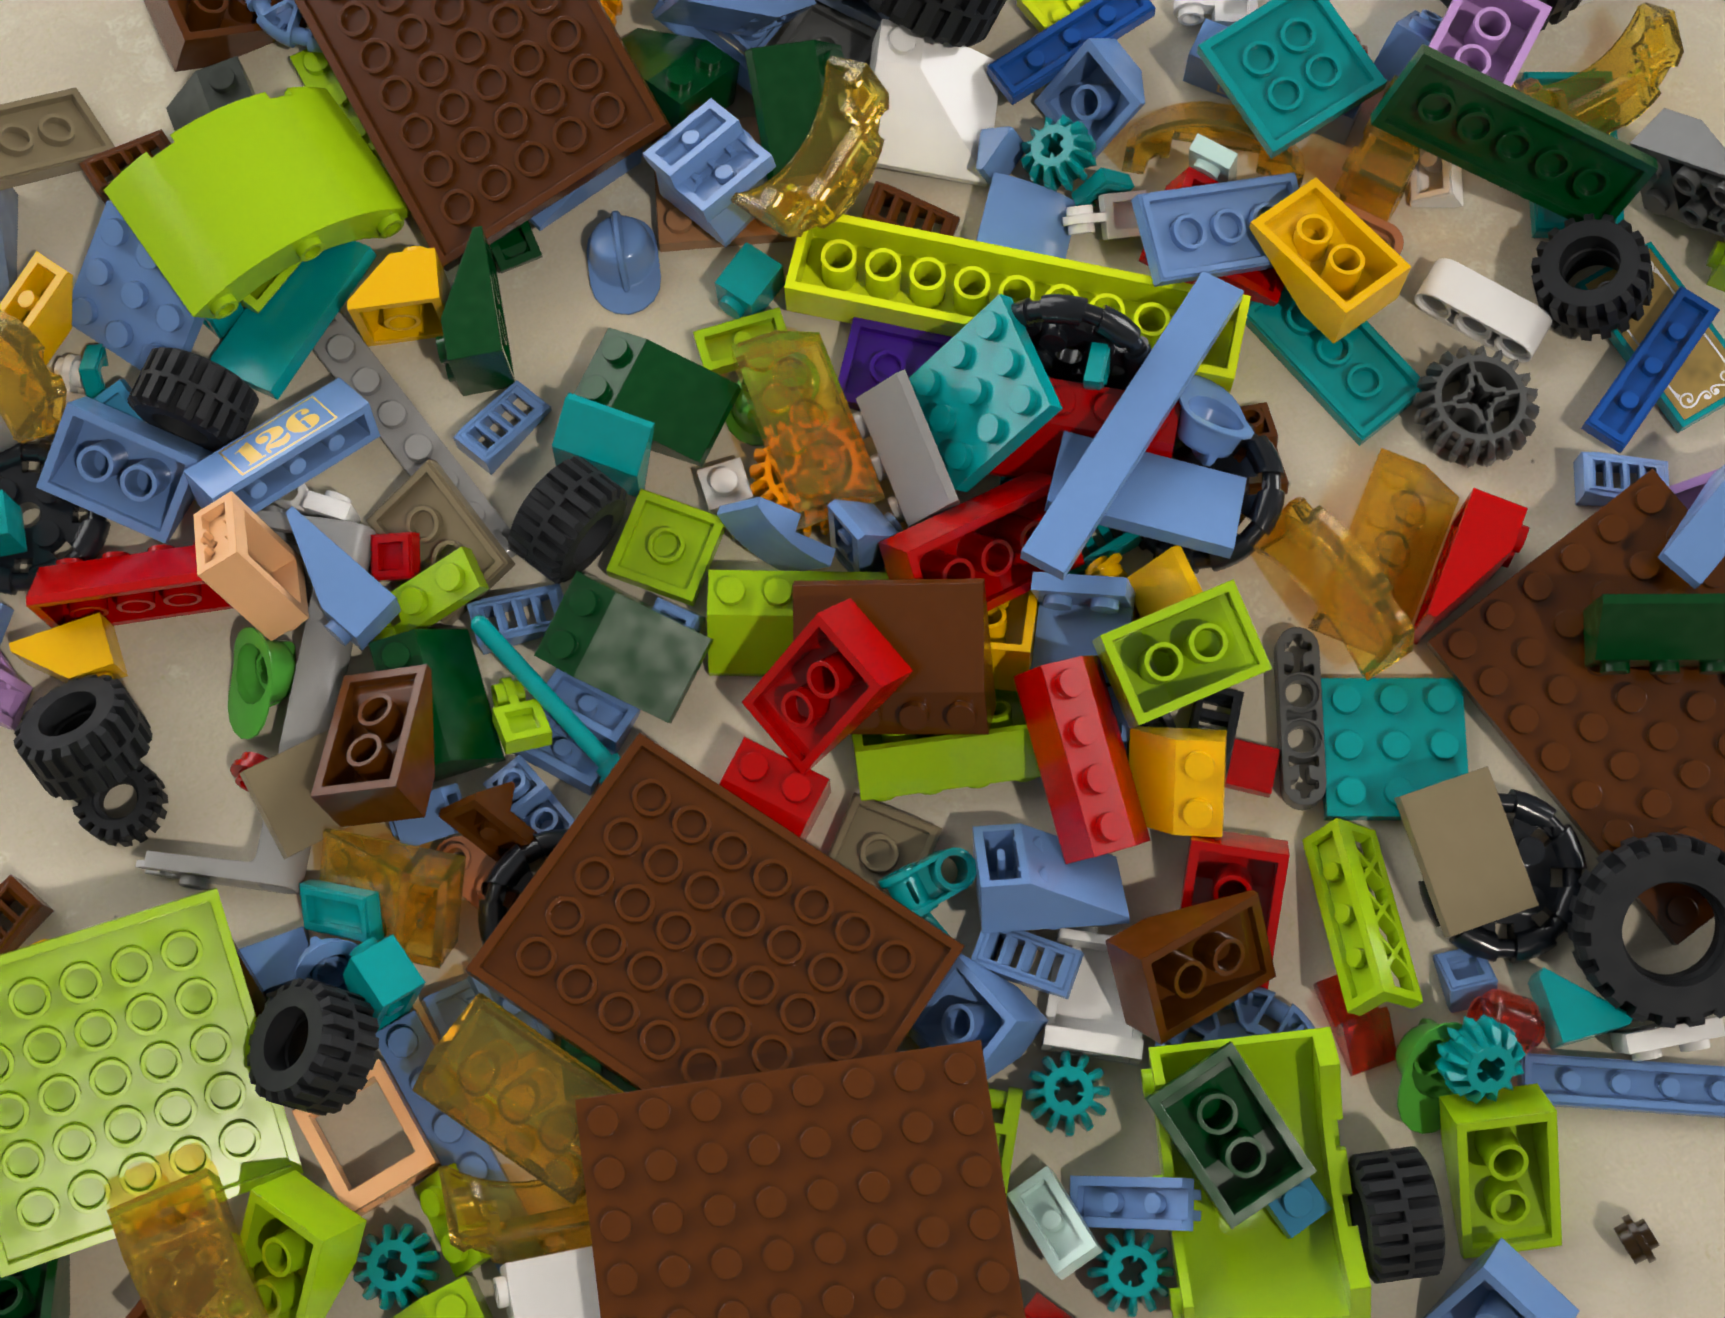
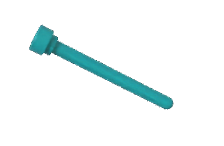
[471,615,621,784]

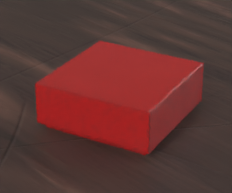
[371,532,421,582]
[1225,739,1280,798]

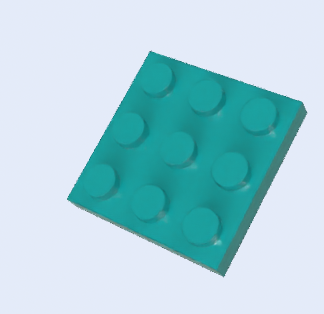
[1197,0,1387,159]
[909,294,1063,492]
[1321,678,1468,821]

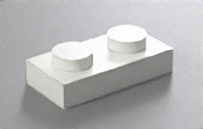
[1610,1015,1725,1061]

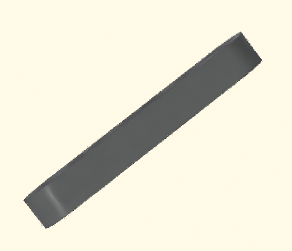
[1274,627,1326,811]

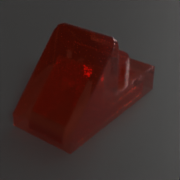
[1313,975,1396,1077]

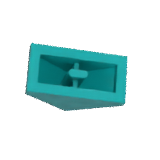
[1527,967,1633,1049]

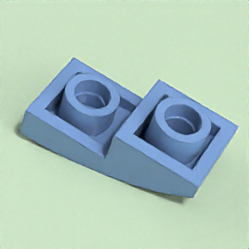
[483,754,575,833]

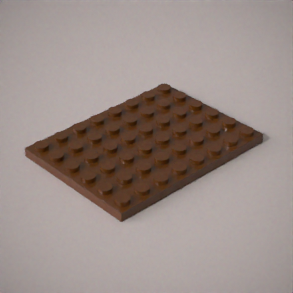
[294,0,672,271]
[1426,468,1725,945]
[465,732,965,1090]
[575,1040,1026,1318]

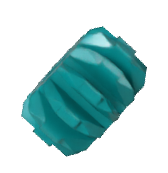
[1021,114,1097,192]
[1435,1014,1526,1104]
[1025,1050,1110,1137]
[353,1223,440,1310]
[1087,1229,1174,1317]

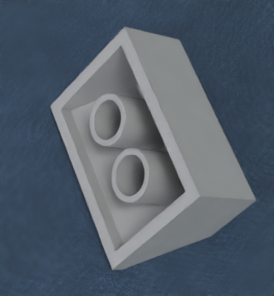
[852,369,960,528]

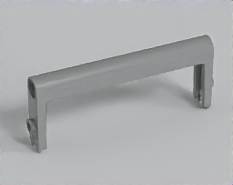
[136,505,376,895]

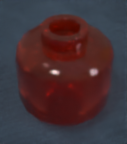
[1466,989,1545,1056]

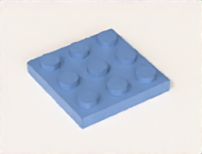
[72,200,205,370]

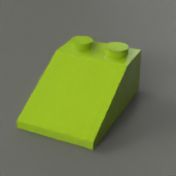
[1092,579,1272,729]
[1439,1083,1562,1259]
[222,1170,367,1318]

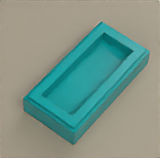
[299,879,384,942]

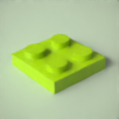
[606,489,726,607]

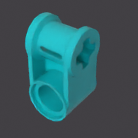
[878,847,977,917]

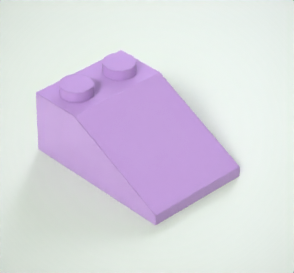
[1429,0,1552,87]

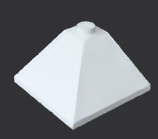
[860,19,999,187]

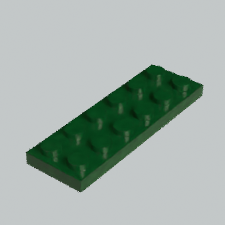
[1370,44,1659,222]

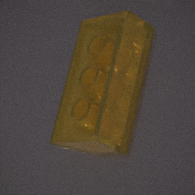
[731,330,885,530]
[1308,448,1459,663]
[412,993,624,1204]

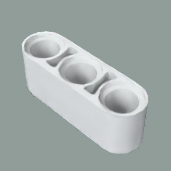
[1414,258,1552,363]

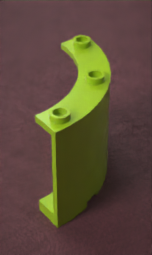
[104,87,411,319]
[1141,1027,1371,1318]

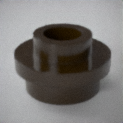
[1613,1214,1660,1265]

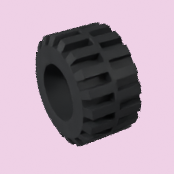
[1531,213,1654,341]
[127,347,259,452]
[508,456,628,584]
[14,674,153,800]
[247,978,379,1116]
[1348,1146,1445,1284]

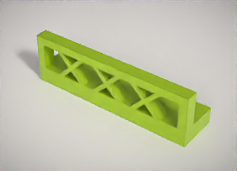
[1302,818,1424,1016]

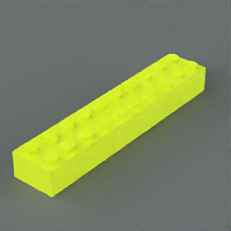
[784,207,1251,393]

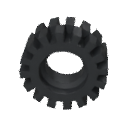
[72,762,168,847]

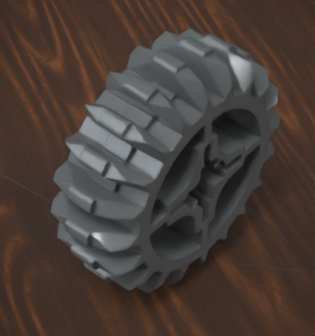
[1412,345,1540,468]

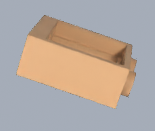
[193,491,309,641]
[291,1059,442,1217]

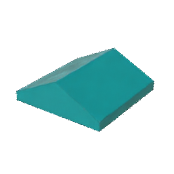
[552,393,655,498]

